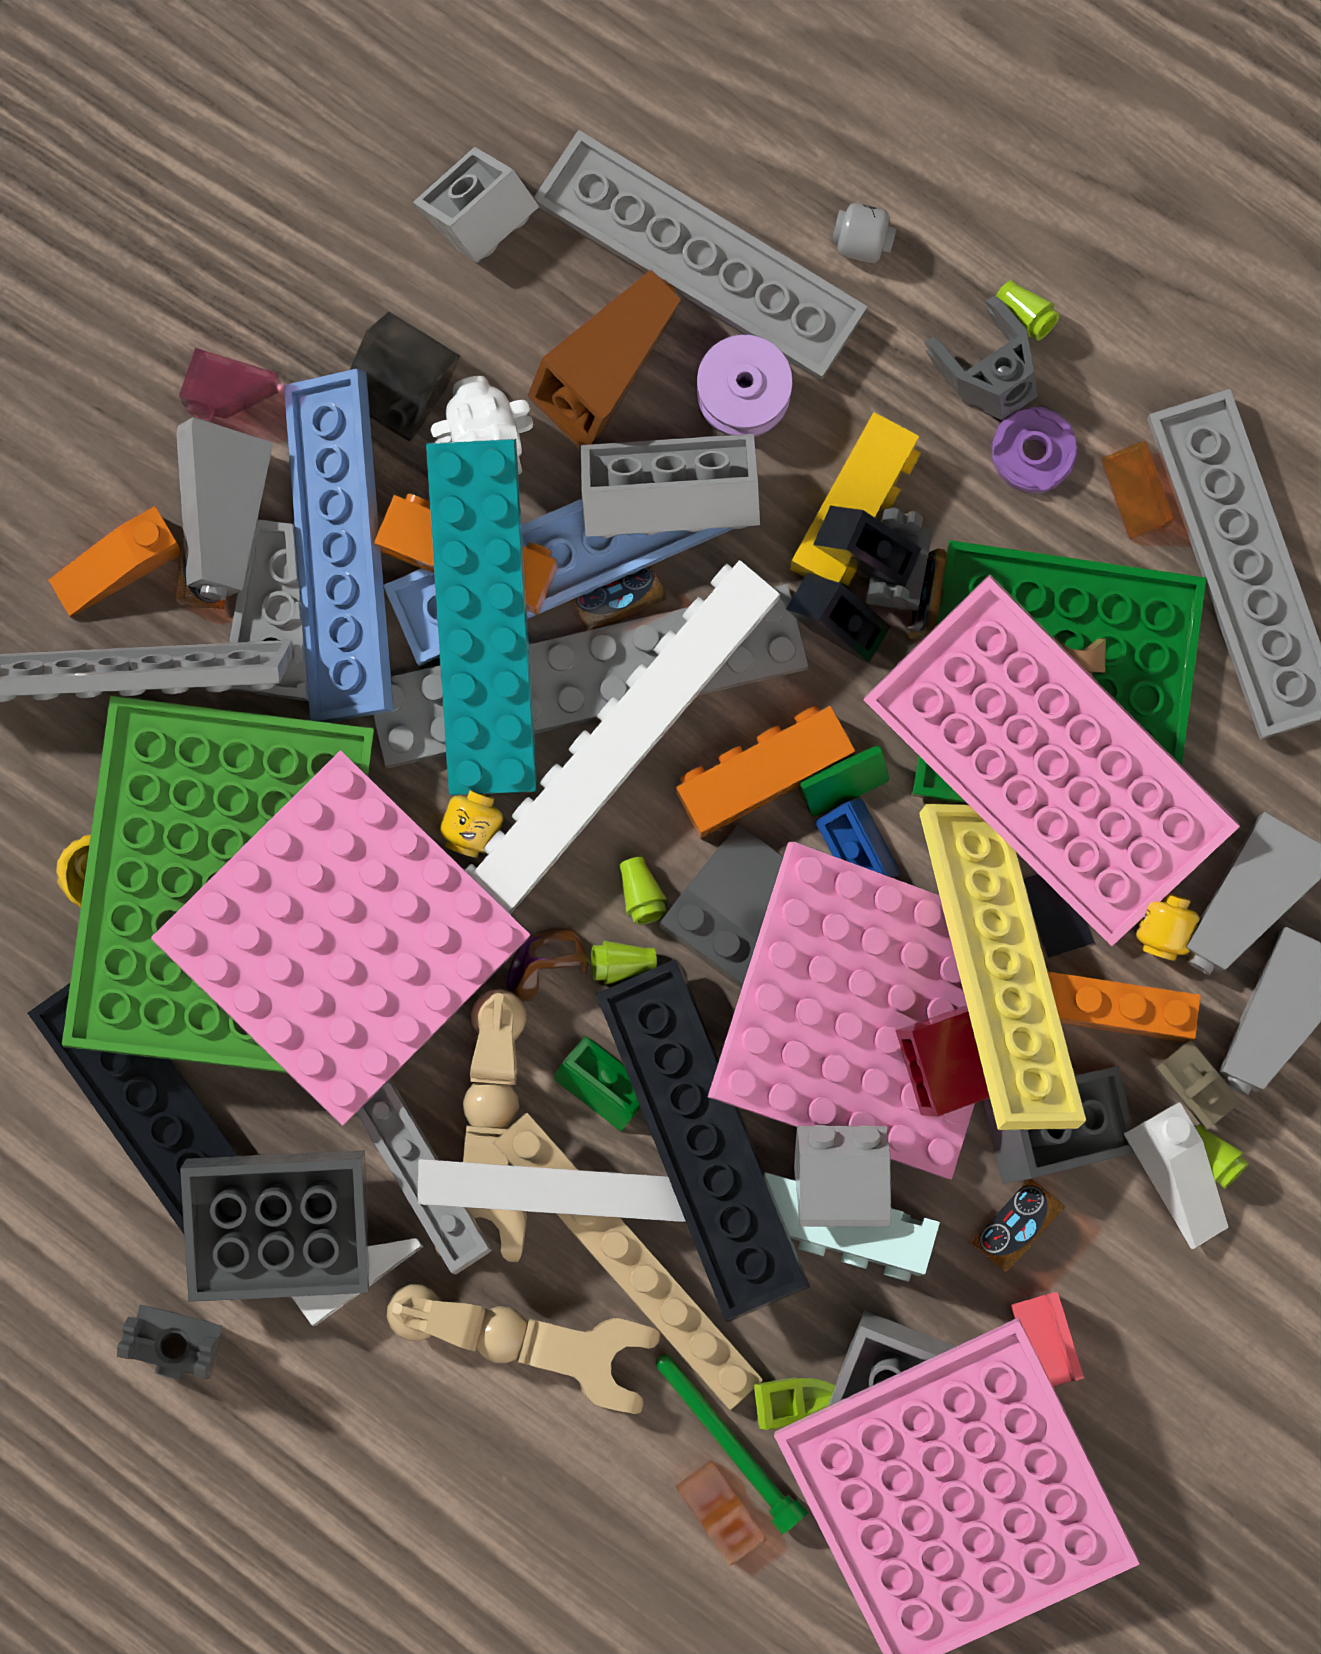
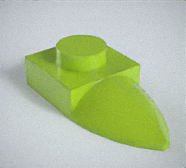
[754,1377,835,1430]

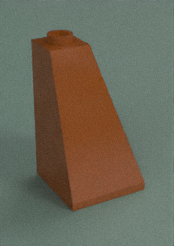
[527,270,681,450]

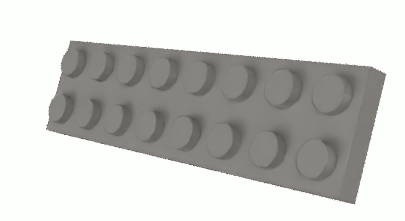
[534,130,868,381]
[1147,389,1321,740]
[0,640,294,702]

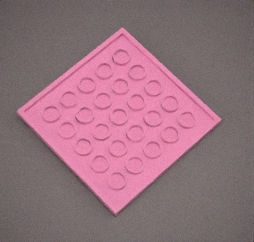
[151,750,530,1127]
[708,842,975,1180]
[774,1317,1140,1654]

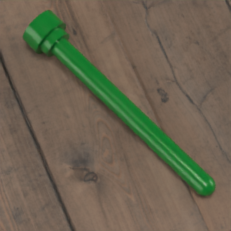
[656,1354,809,1535]

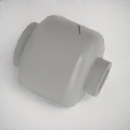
[832,203,897,264]

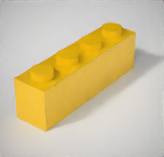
[790,412,921,586]

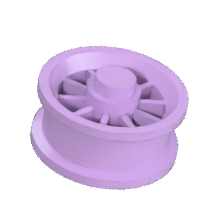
[697,335,792,437]

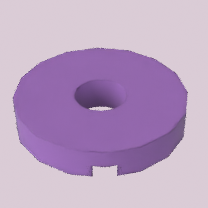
[991,407,1078,493]

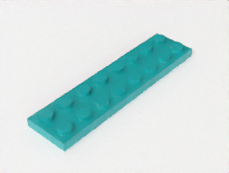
[426,439,538,795]

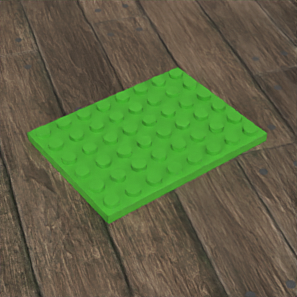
[62,696,374,1073]

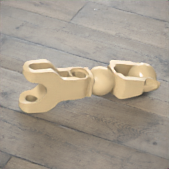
[435,989,527,1262]
[386,1284,661,1414]

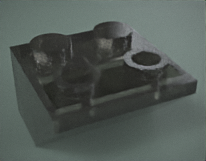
[350,311,461,442]

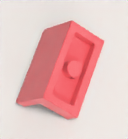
[1010,1292,1084,1386]

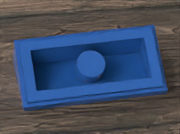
[815,799,901,879]

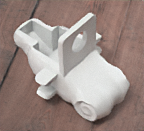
[431,376,533,475]

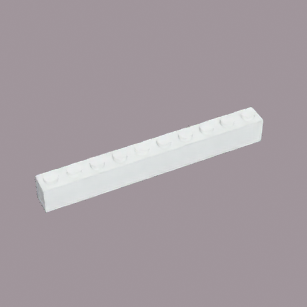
[464,560,780,915]

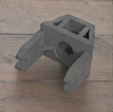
[924,295,1038,420]
[862,508,933,611]
[117,1304,223,1380]

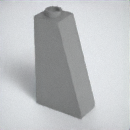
[176,417,273,600]
[1186,812,1321,975]
[1217,927,1321,1095]

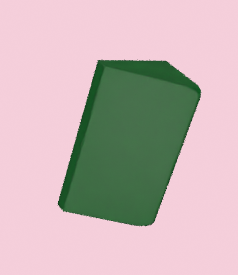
[799,746,889,816]
[554,1036,641,1131]

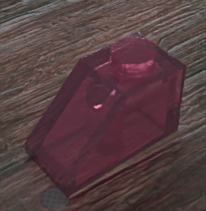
[179,348,282,421]

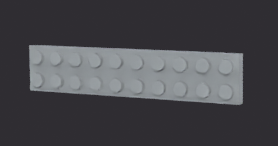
[374,584,808,769]

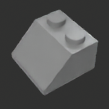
[412,147,539,263]
[794,1125,891,1227]

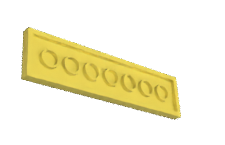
[919,804,1086,1130]

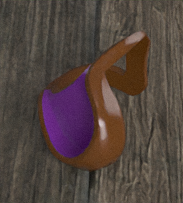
[507,928,589,1002]

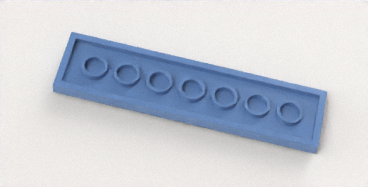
[284,368,394,723]

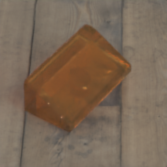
[1101,440,1173,539]

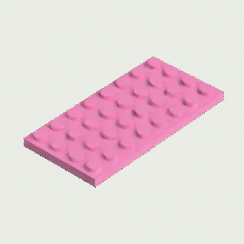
[864,575,1240,946]

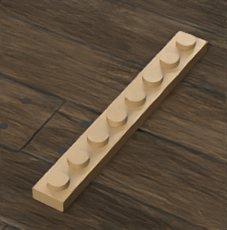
[493,1113,763,1410]

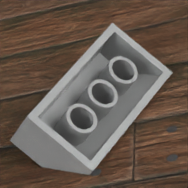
[581,434,760,538]

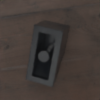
[813,506,922,588]
[786,573,891,663]

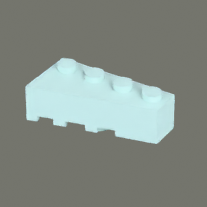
[765,1172,940,1282]

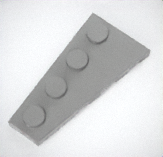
[227,519,309,701]

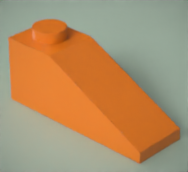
[48,506,183,618]

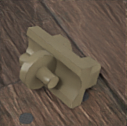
[1155,1040,1241,1130]

